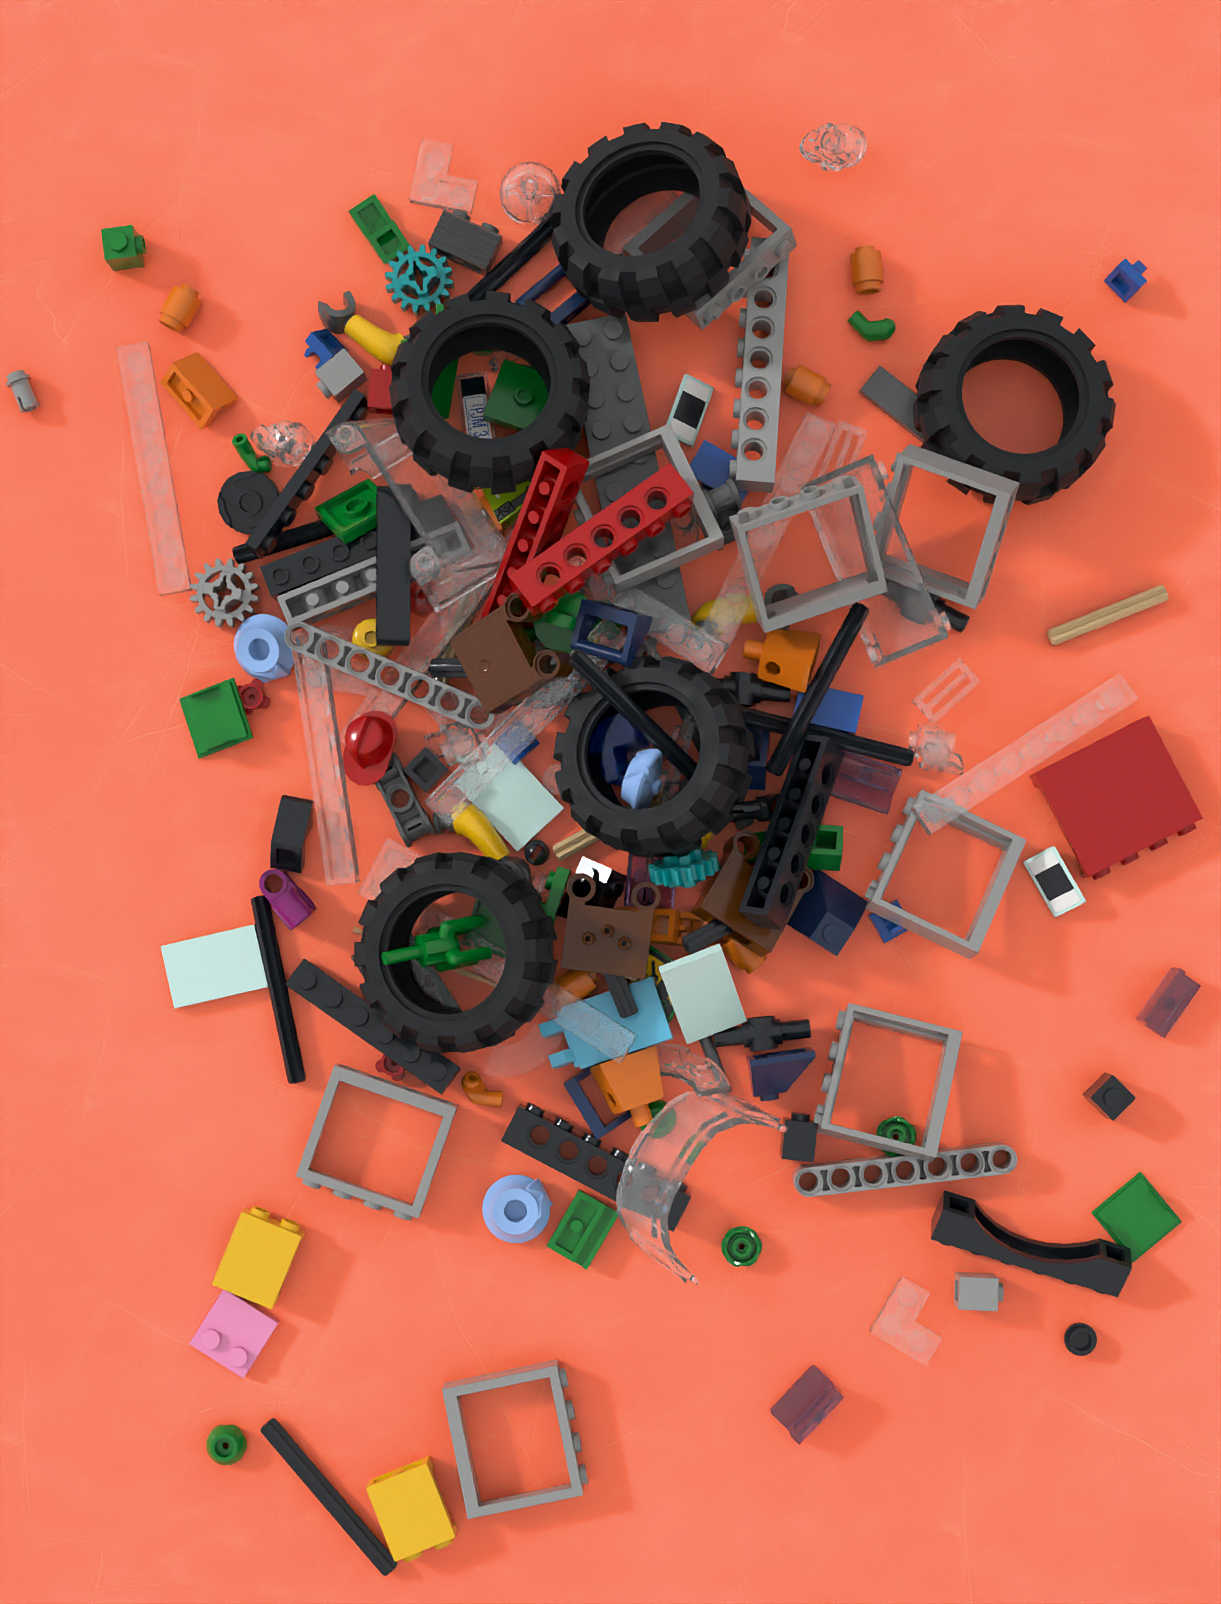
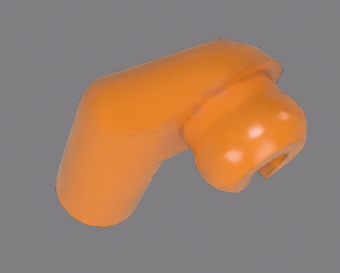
[461,1071,503,1108]

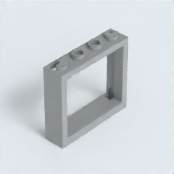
[622,188,797,330]
[573,423,724,593]
[875,444,1020,609]
[729,475,888,633]
[864,789,1026,960]
[813,1003,963,1162]
[296,1063,459,1221]
[442,1359,589,1519]

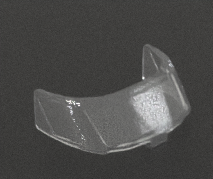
[616,1091,788,1286]

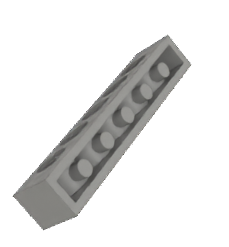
[277,523,470,631]

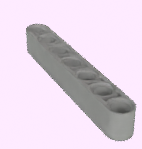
[284,621,494,729]
[792,1142,1017,1197]

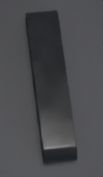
[376,486,411,646]

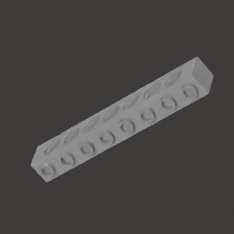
[729,237,789,493]

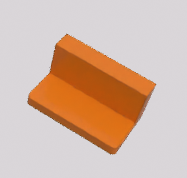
[160,352,238,429]

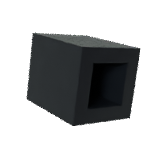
[403,747,451,794]
[1082,1072,1136,1121]
[779,1112,818,1162]

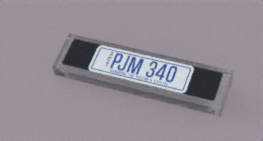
[456,371,496,490]

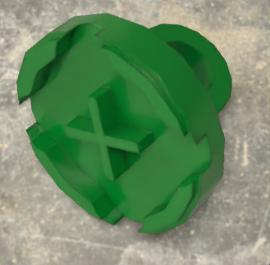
[533,592,598,653]

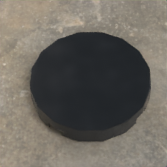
[217,470,281,535]

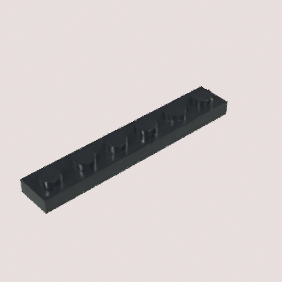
[245,388,369,559]
[285,959,461,1095]

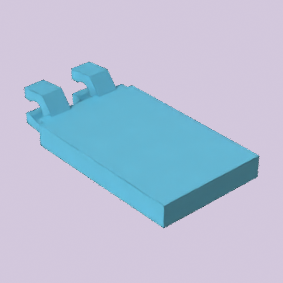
[538,976,674,1070]

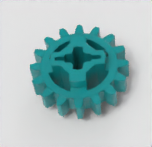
[385,244,454,316]
[648,847,720,888]

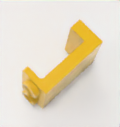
[212,1206,306,1309]
[366,1456,458,1562]

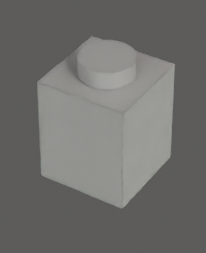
[315,348,368,403]
[954,1272,1004,1311]

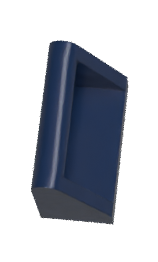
[515,264,591,325]
[570,599,653,667]
[563,1060,632,1139]

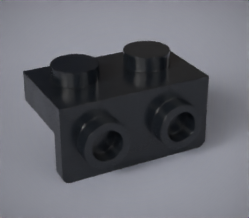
[556,856,627,919]

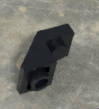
[270,795,314,873]

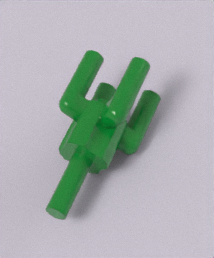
[382,914,492,972]

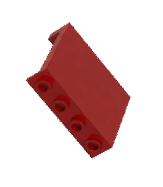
[1029,715,1203,880]

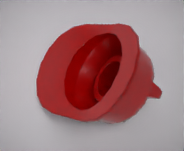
[342,710,398,786]

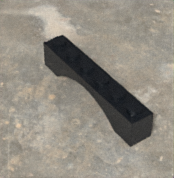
[931,1190,1132,1297]

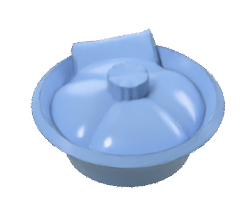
[234,614,297,683]
[621,748,663,809]
[482,1175,553,1243]

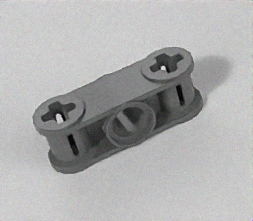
[702,478,748,551]
[375,752,436,848]

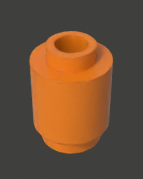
[849,245,884,295]
[158,284,202,334]
[782,364,831,407]
[721,935,768,974]
[550,969,600,1007]

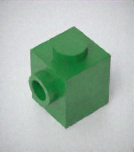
[101,225,146,271]

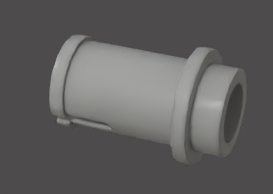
[6,370,40,413]

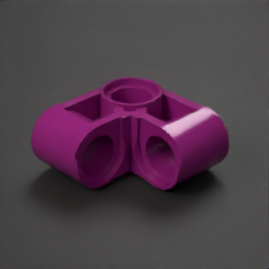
[259,869,317,931]

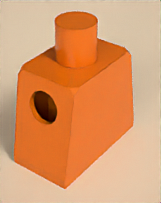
[743,629,821,693]
[590,1046,664,1128]

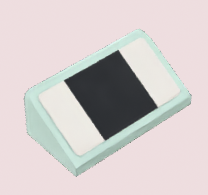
[666,374,714,447]
[1023,846,1086,918]

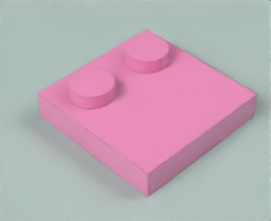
[189,1290,280,1378]

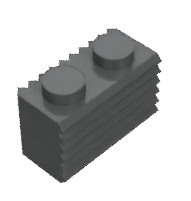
[428,209,503,276]

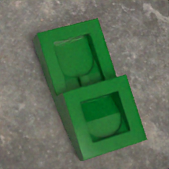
[348,193,409,265]

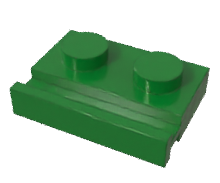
[546,1189,619,1270]

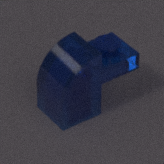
[589,713,650,787]

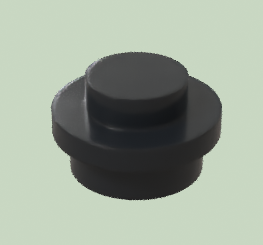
[1064,1322,1097,1356]

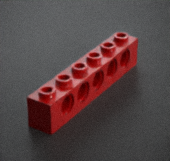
[481,447,590,629]
[509,463,694,616]

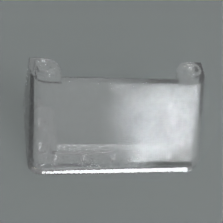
[325,417,508,613]
[799,454,952,673]

